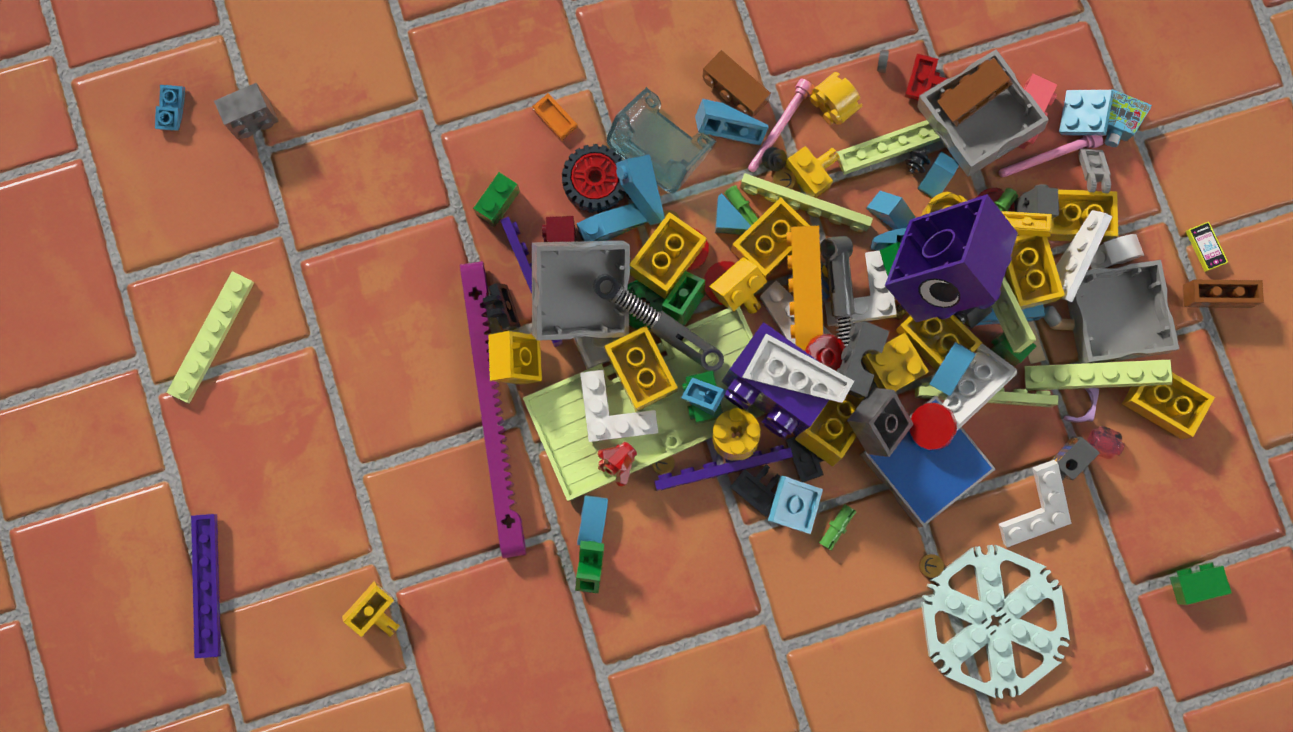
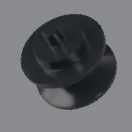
[762,147,787,171]
[905,150,930,174]

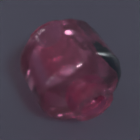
[1087,426,1125,460]

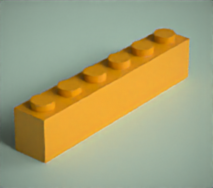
[787,226,823,351]

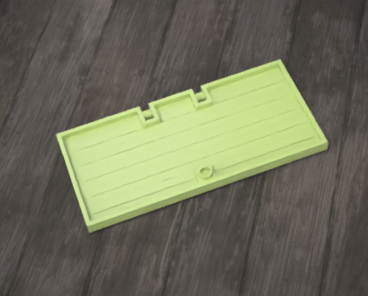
[523,306,765,501]

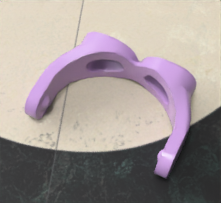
[1063,388,1099,423]

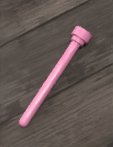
[748,79,815,172]
[999,135,1103,177]

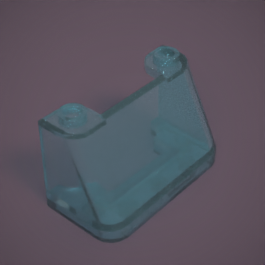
[606,87,716,193]

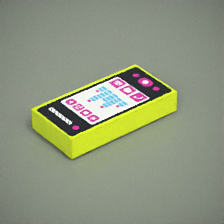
[1186,222,1228,272]

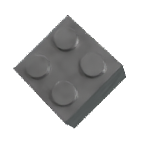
[214,83,279,139]
[847,388,913,457]

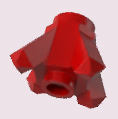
[598,442,637,487]

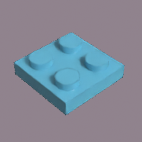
[1059,90,1114,135]
[768,476,823,534]

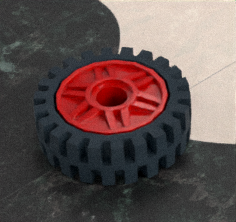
[562,144,626,213]

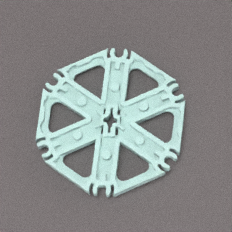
[921,545,1070,698]

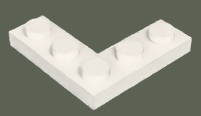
[825,251,897,326]
[580,370,658,442]
[999,460,1072,547]

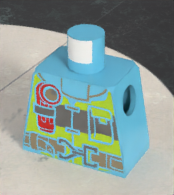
[1104,89,1152,147]

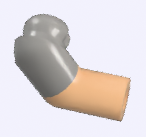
[1044,306,1075,330]

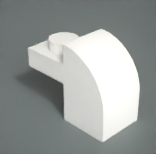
[1090,234,1144,270]

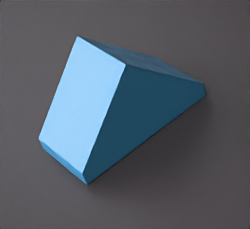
[917,152,959,198]
[866,190,916,230]
[715,193,751,235]
[681,378,726,416]

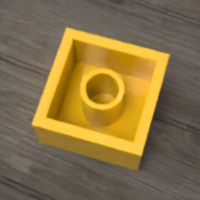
[488,331,542,384]
[861,333,929,392]

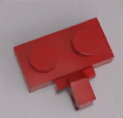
[905,53,947,101]

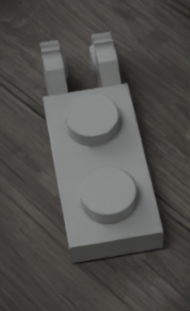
[1078,149,1111,193]

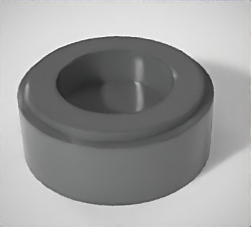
[877,50,889,73]

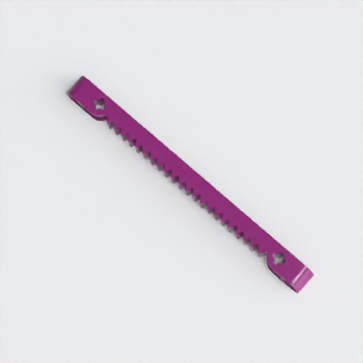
[460,261,526,558]

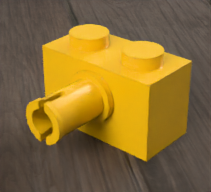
[785,146,840,198]
[709,257,767,314]
[342,581,400,637]

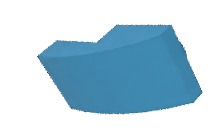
[155,85,185,131]
[870,228,906,251]
[930,342,976,396]
[577,495,608,545]

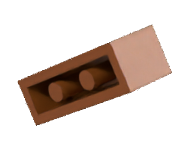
[702,50,771,117]
[937,58,1013,127]
[1183,279,1264,308]

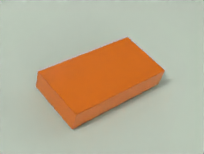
[532,93,578,141]

